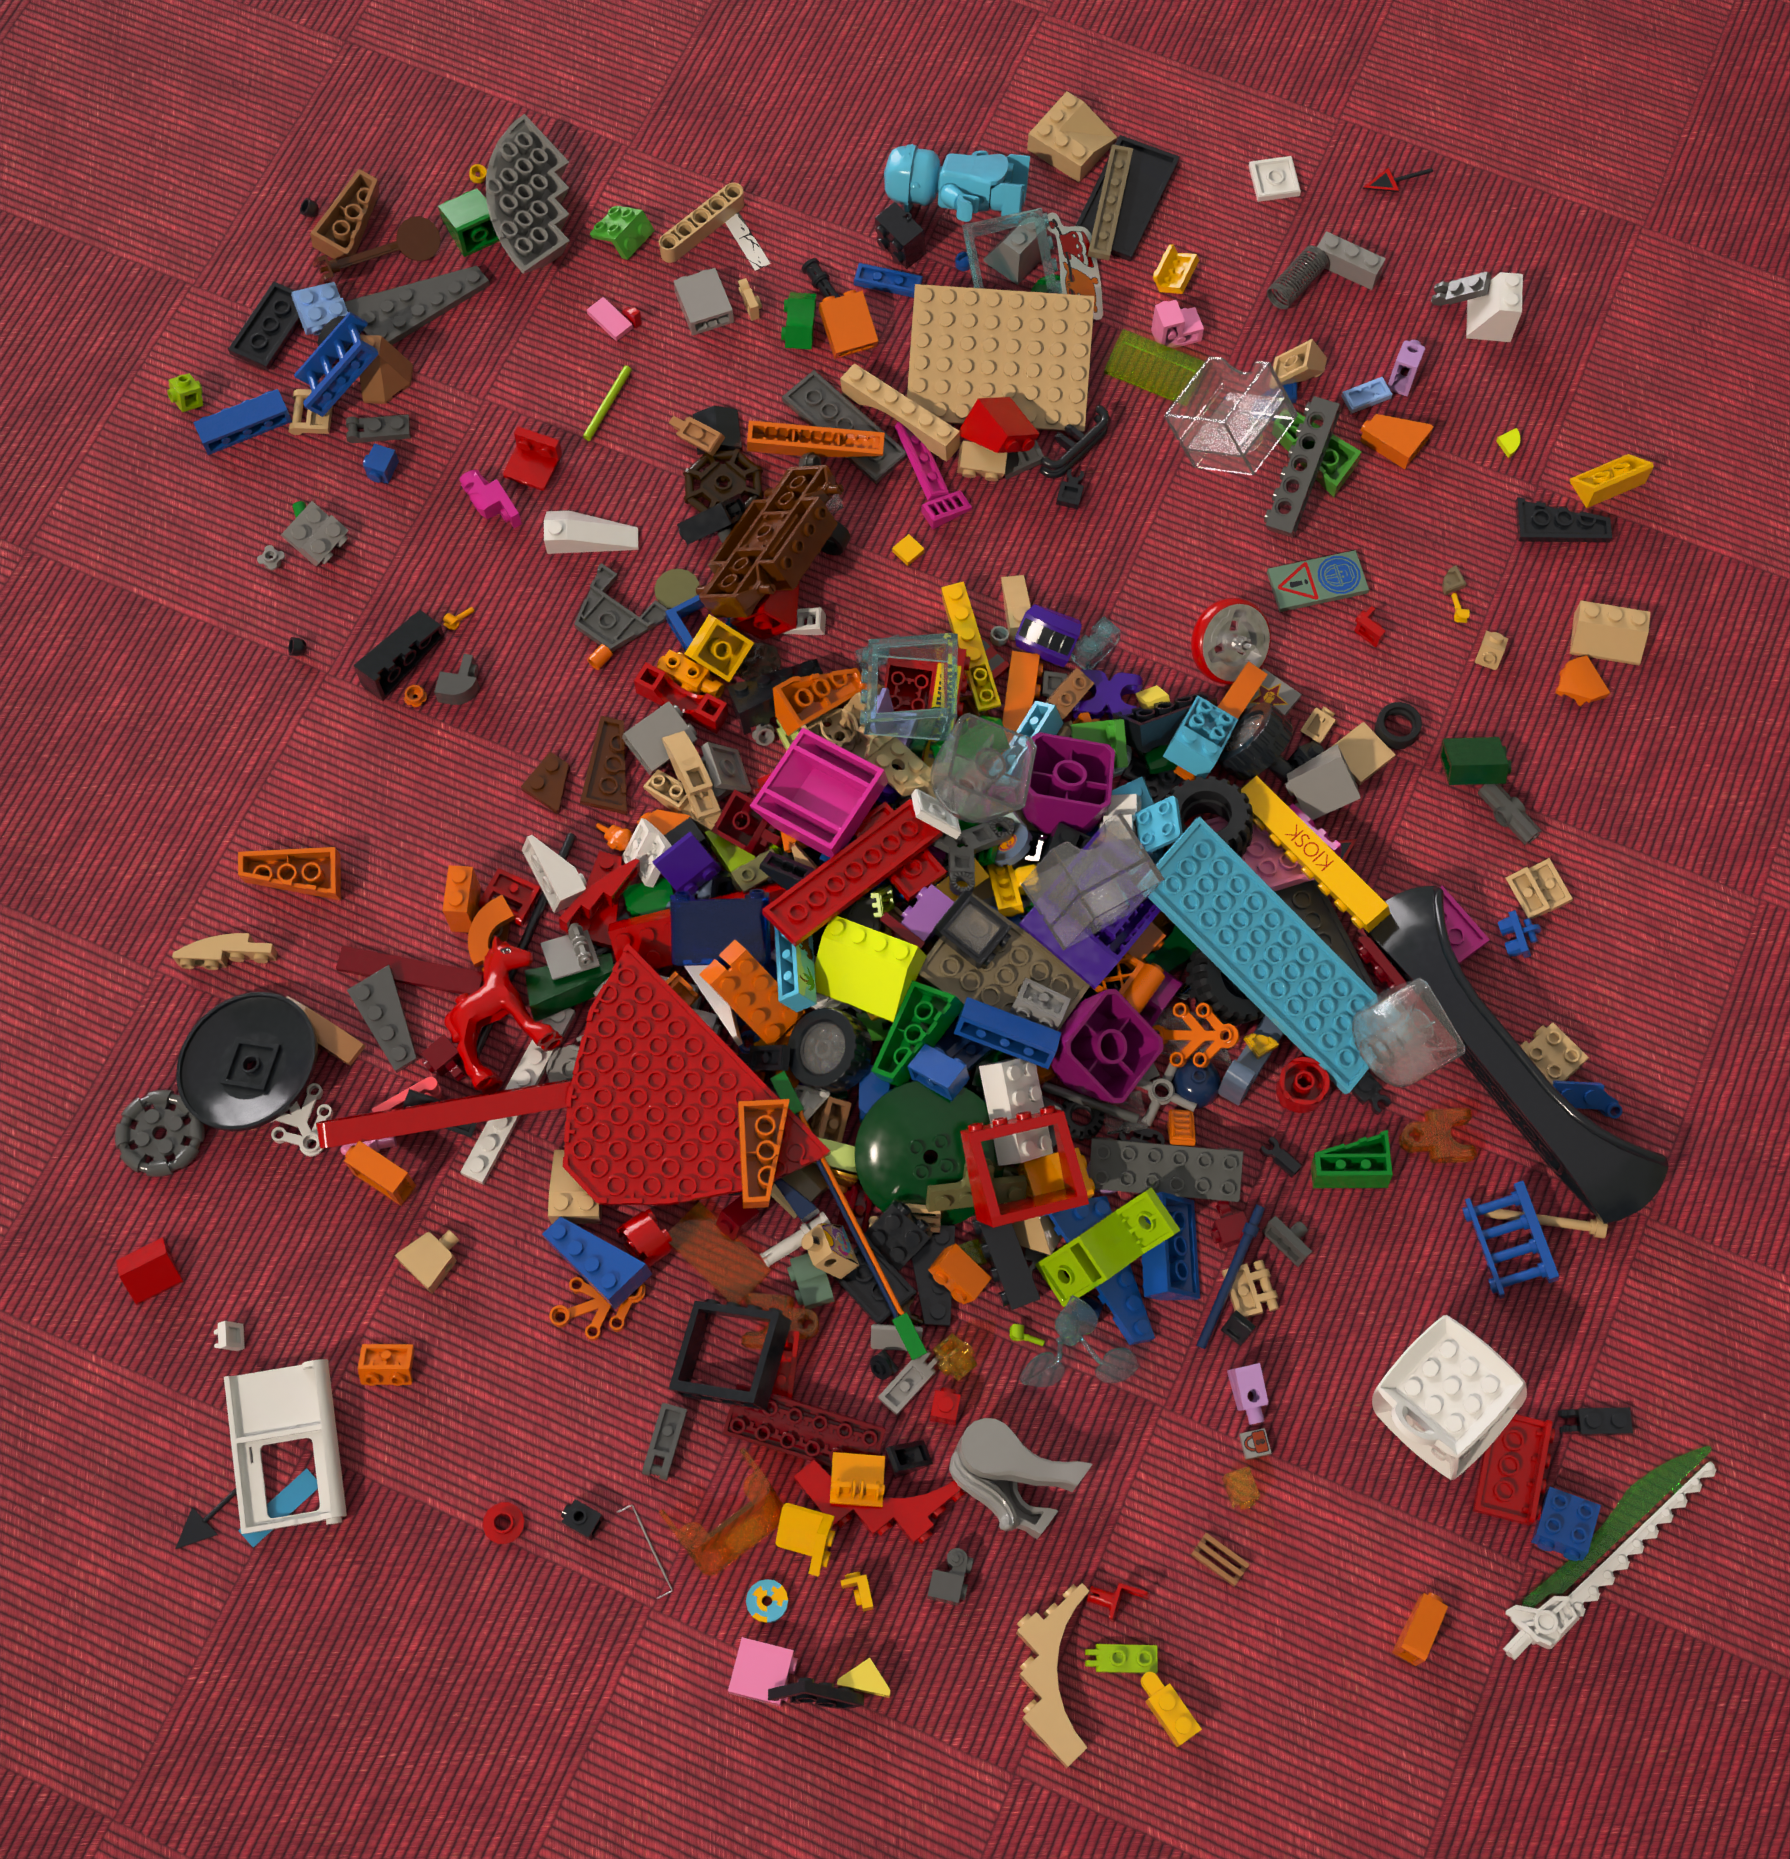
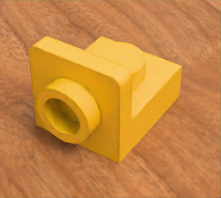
[841,1572,873,1612]

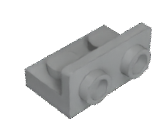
[1010,978,1071,1030]

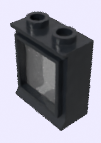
[932,889,1012,970]

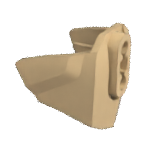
[801,692,870,758]

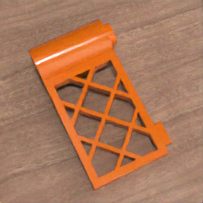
[1090,953,1165,1014]

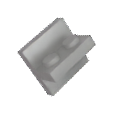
[701,742,751,802]

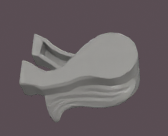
[949,1418,1093,1539]

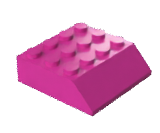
[750,727,888,858]

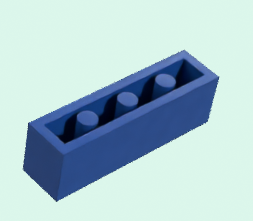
[193,389,292,455]
[954,997,1061,1069]

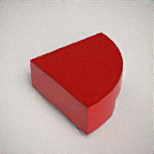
[621,306,642,328]

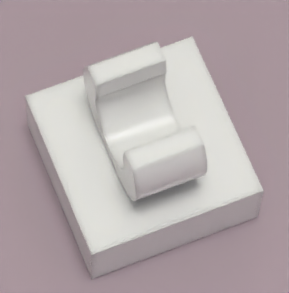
[214,1321,245,1351]

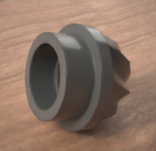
[798,452,821,467]

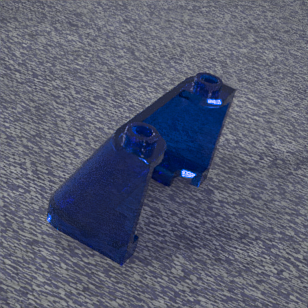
[670,889,771,966]

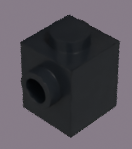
[561,1499,604,1541]

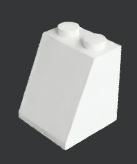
[1466,272,1523,342]

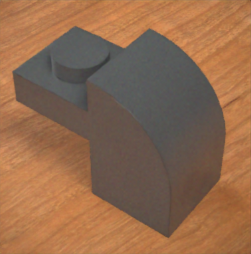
[434,654,480,705]

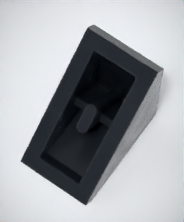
[886,1440,933,1479]

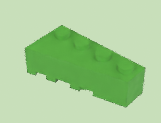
[1271,405,1362,497]

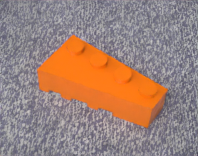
[238,847,341,901]
[738,1099,790,1208]

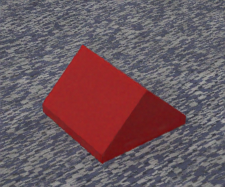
[116,1237,184,1305]

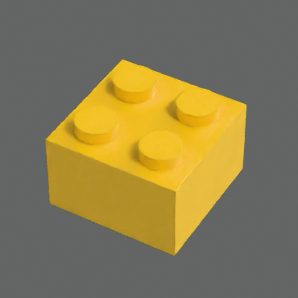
[684,614,754,682]

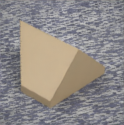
[1012,1215,1062,1255]

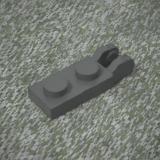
[1431,271,1491,306]

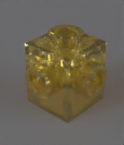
[933,1333,977,1381]

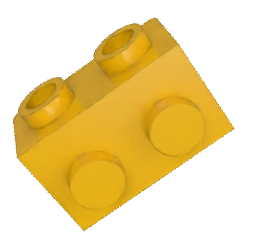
[1153,244,1199,294]

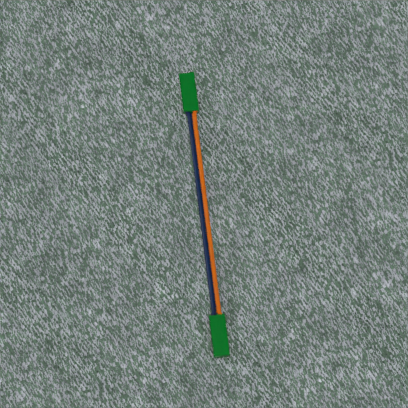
[770,1071,928,1361]

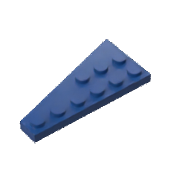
[1045,1196,1155,1345]

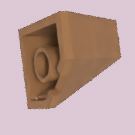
[360,335,413,404]

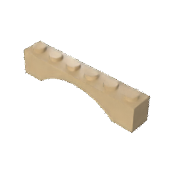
[840,363,961,462]

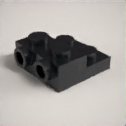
[864,1199,933,1271]

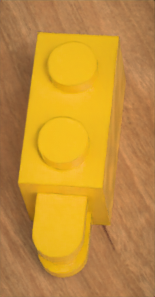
[1141,1672,1202,1747]

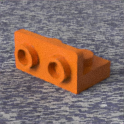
[357,1344,415,1386]

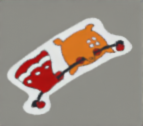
[1044,213,1103,320]

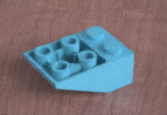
[1163,695,1238,779]

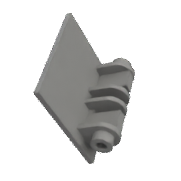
[540,923,600,980]

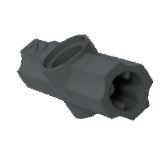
[1478,784,1542,845]

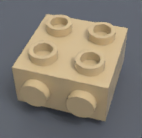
[1520,1023,1589,1085]

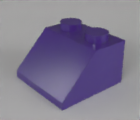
[652,832,722,899]

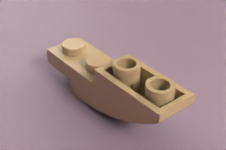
[662,731,721,821]
[643,769,723,832]
[172,933,277,970]

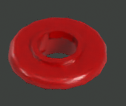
[483,1502,524,1544]

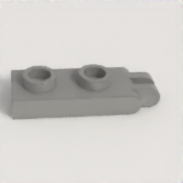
[878,1350,940,1416]

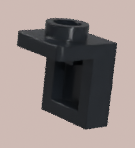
[1287,741,1324,769]

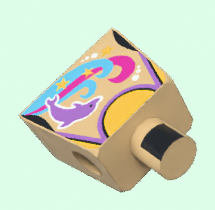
[801,1223,859,1279]

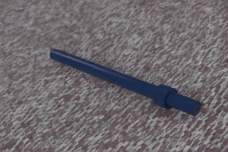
[1196,1205,1265,1349]

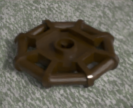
[683,448,764,521]

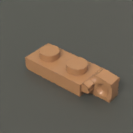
[669,416,725,456]

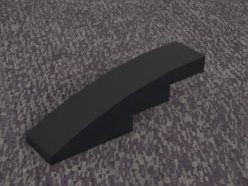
[759,851,857,920]

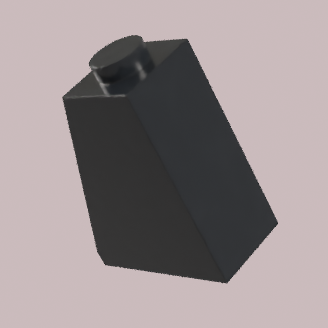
[677,493,747,545]

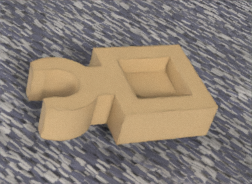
[738,278,762,321]

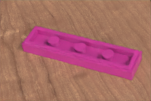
[895,422,950,500]

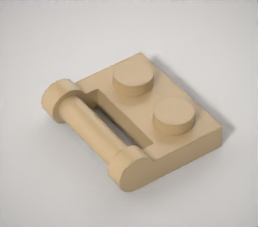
[289,389,333,435]

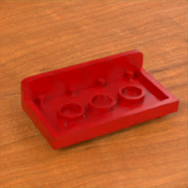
[1472,1414,1555,1526]

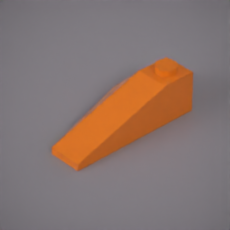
[773,668,869,736]

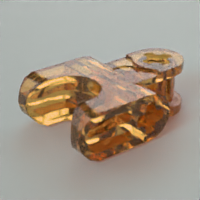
[1399,1108,1478,1163]
[741,1293,820,1349]

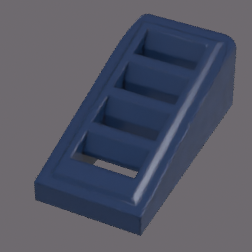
[774,1178,820,1223]

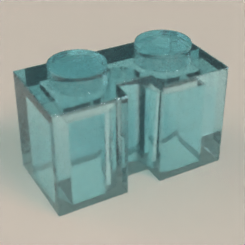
[1071,616,1121,670]

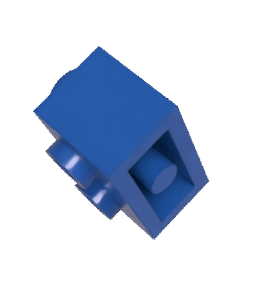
[907,1044,970,1101]

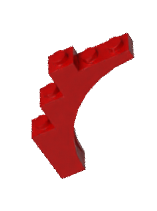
[794,1460,967,1545]

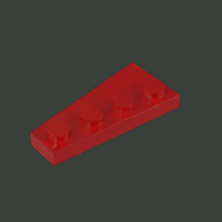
[568,851,623,950]

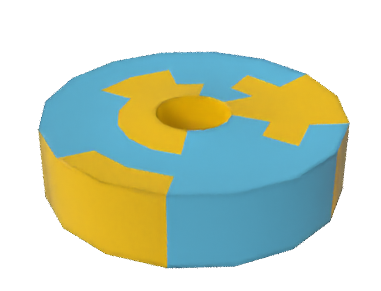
[746,1579,789,1624]

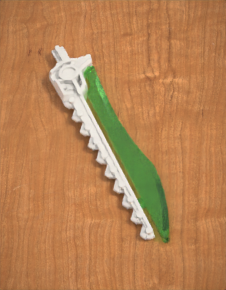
[1503,1446,1717,1660]

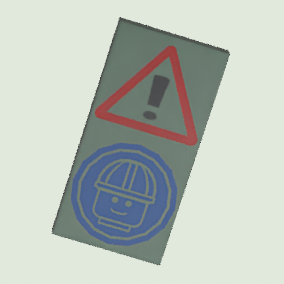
[1267,550,1369,612]

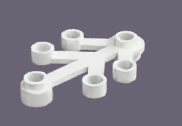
[270,1083,333,1157]

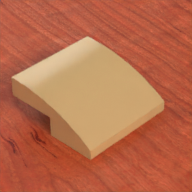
[1506,858,1573,919]

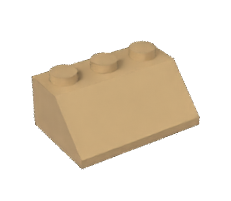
[1570,601,1650,665]

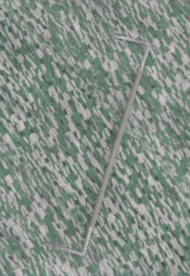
[617,1505,673,1599]

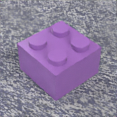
[901,884,954,945]

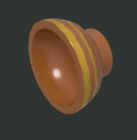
[827,1167,859,1193]

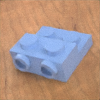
[291,282,348,335]

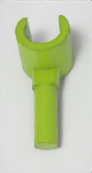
[1010,1324,1045,1346]

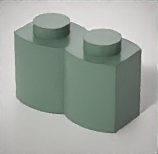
[787,1253,834,1311]

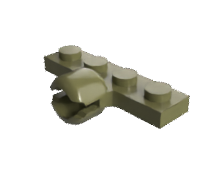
[926,1157,1027,1212]

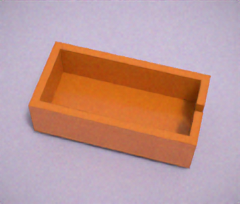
[699,940,805,1045]

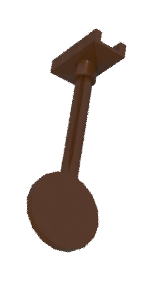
[312,216,441,285]

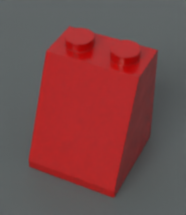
[959,397,1040,453]
[730,581,800,640]

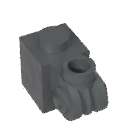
[927,1548,974,1606]

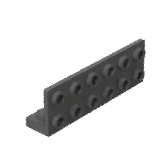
[1089,1136,1244,1202]

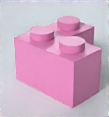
[1151,300,1204,352]

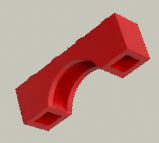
[634,662,729,734]

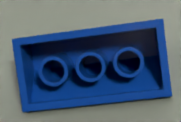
[1141,1192,1200,1301]

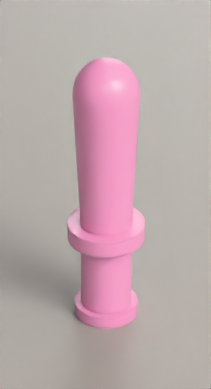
[340,1136,397,1155]

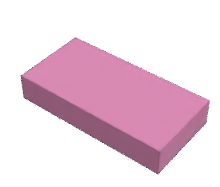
[587,297,633,341]

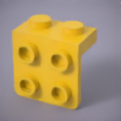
[775,1503,835,1577]

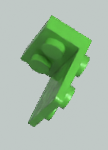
[1071,719,1128,768]

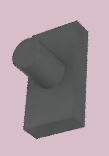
[1262,1216,1312,1267]

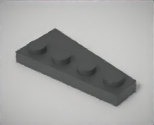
[347,965,418,1073]

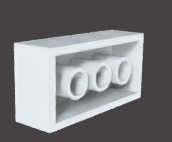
[979,1057,1053,1166]

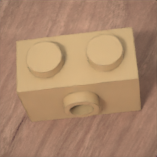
[957,441,1007,481]

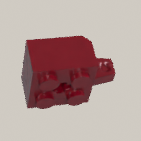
[711,789,783,857]

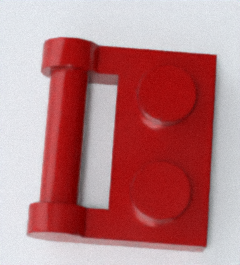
[478,868,542,926]

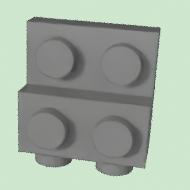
[281,501,349,566]

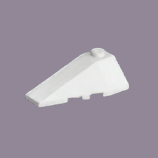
[544,511,639,554]
[683,947,743,1046]

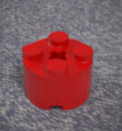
[1276,1057,1330,1113]
[616,1209,672,1268]

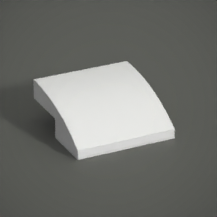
[622,818,671,887]

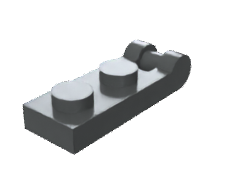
[346,414,411,443]
[642,1402,688,1481]

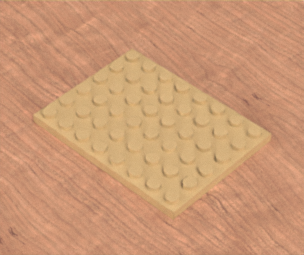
[907,284,1095,433]

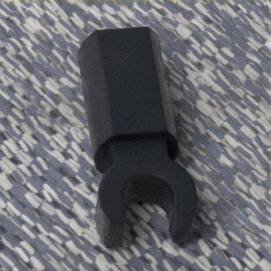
[1260,1137,1303,1178]

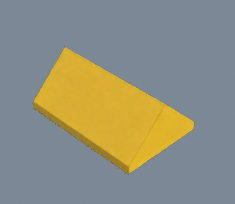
[1570,454,1654,508]

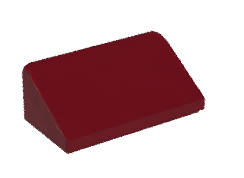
[836,1183,873,1237]

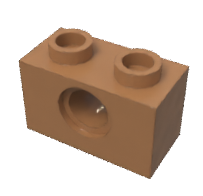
[1045,668,1094,720]
[810,1096,851,1143]

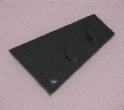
[768,1678,864,1710]

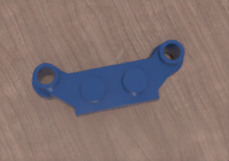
[1553,1081,1622,1119]

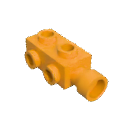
[657,649,725,699]

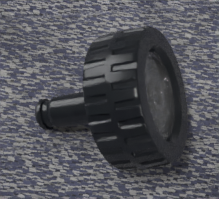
[1217,702,1295,786]
[788,1007,872,1093]

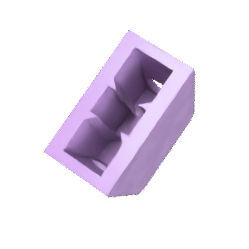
[1388,340,1425,396]
[1227,1363,1268,1425]

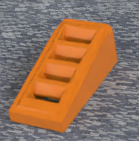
[1167,1109,1196,1147]

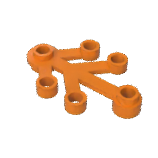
[1152,1003,1239,1068]
[549,1277,646,1341]

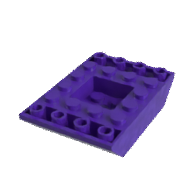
[1018,824,1161,989]

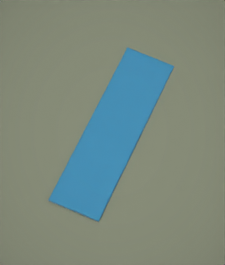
[238,1468,318,1547]

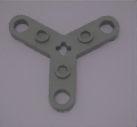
[931,817,1014,896]

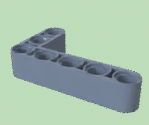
[1218,1015,1284,1106]

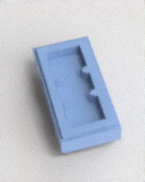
[1341,377,1392,414]

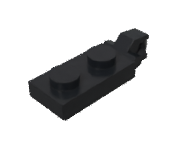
[737,1045,790,1072]

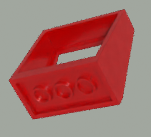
[960,1106,1089,1228]

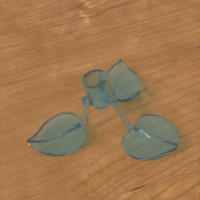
[1020,1295,1139,1387]

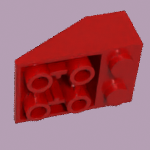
[884,641,938,717]

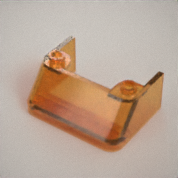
[659,1447,784,1576]

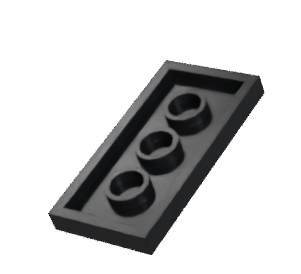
[228,281,301,371]

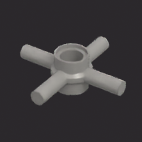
[1136,1058,1197,1127]

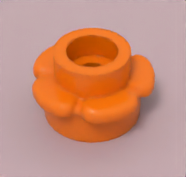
[404,685,427,707]

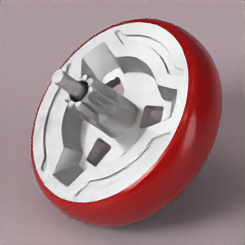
[1191,598,1271,685]

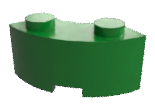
[781,292,817,349]

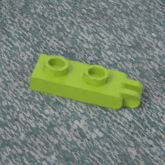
[1085,1644,1158,1674]

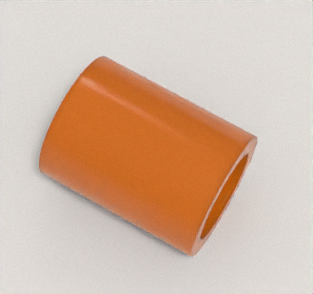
[587,644,613,670]

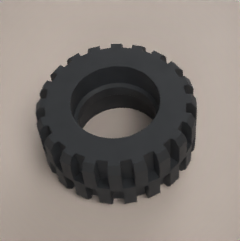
[1164,776,1253,857]
[1186,947,1265,1026]

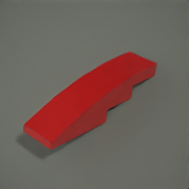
[559,858,640,933]

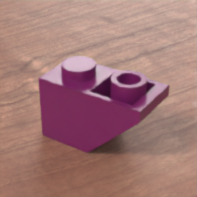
[1140,969,1183,1027]

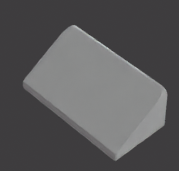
[871,1324,923,1351]

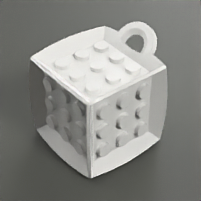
[1372,1315,1527,1480]

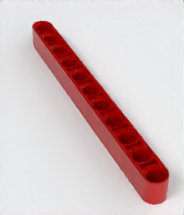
[316,1079,572,1148]

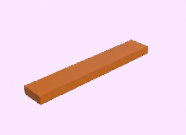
[1174,661,1268,781]

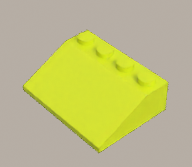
[814,916,927,1022]

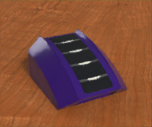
[1015,604,1082,667]

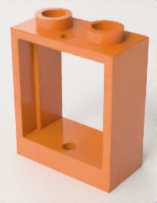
[344,1141,416,1206]

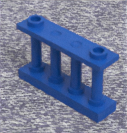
[294,312,379,417]
[1462,1180,1559,1299]

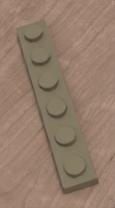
[1088,144,1133,261]

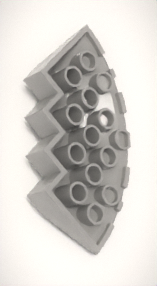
[485,114,570,274]

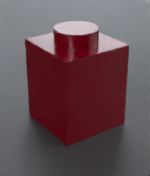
[716,1195,759,1241]

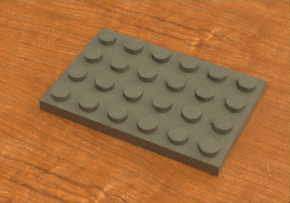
[918,894,1090,1031]

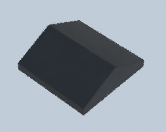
[693,405,742,455]

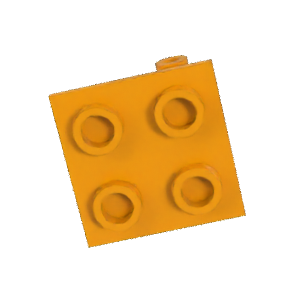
[830,1452,885,1507]

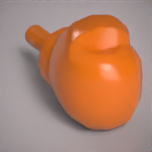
[595,823,633,851]

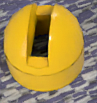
[469,164,487,184]

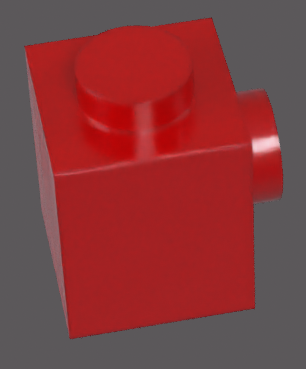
[930,1388,961,1426]

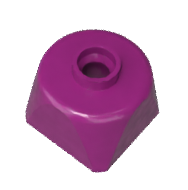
[1020,732,1115,835]
[1051,989,1163,1103]

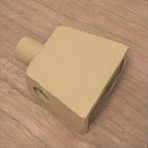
[395,1230,459,1294]

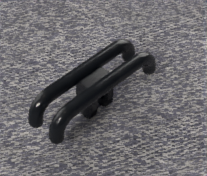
[1040,405,1110,479]

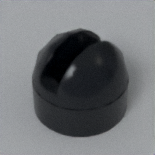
[300,198,319,218]
[288,637,307,656]

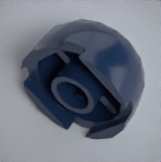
[1171,1058,1221,1109]

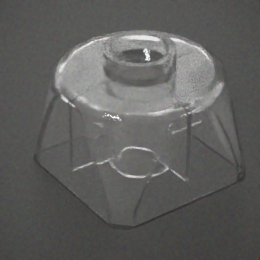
[931,713,1037,824]
[1352,978,1465,1088]

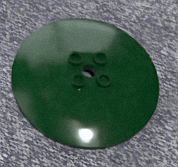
[855,1080,1005,1226]

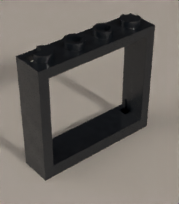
[669,1299,792,1411]

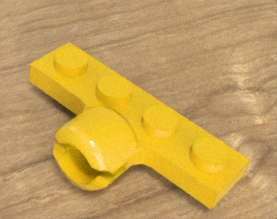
[987,864,1042,917]

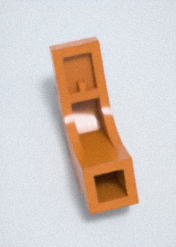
[468,895,515,971]

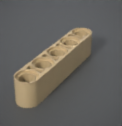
[659,183,744,263]

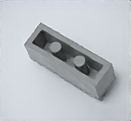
[1314,231,1386,290]

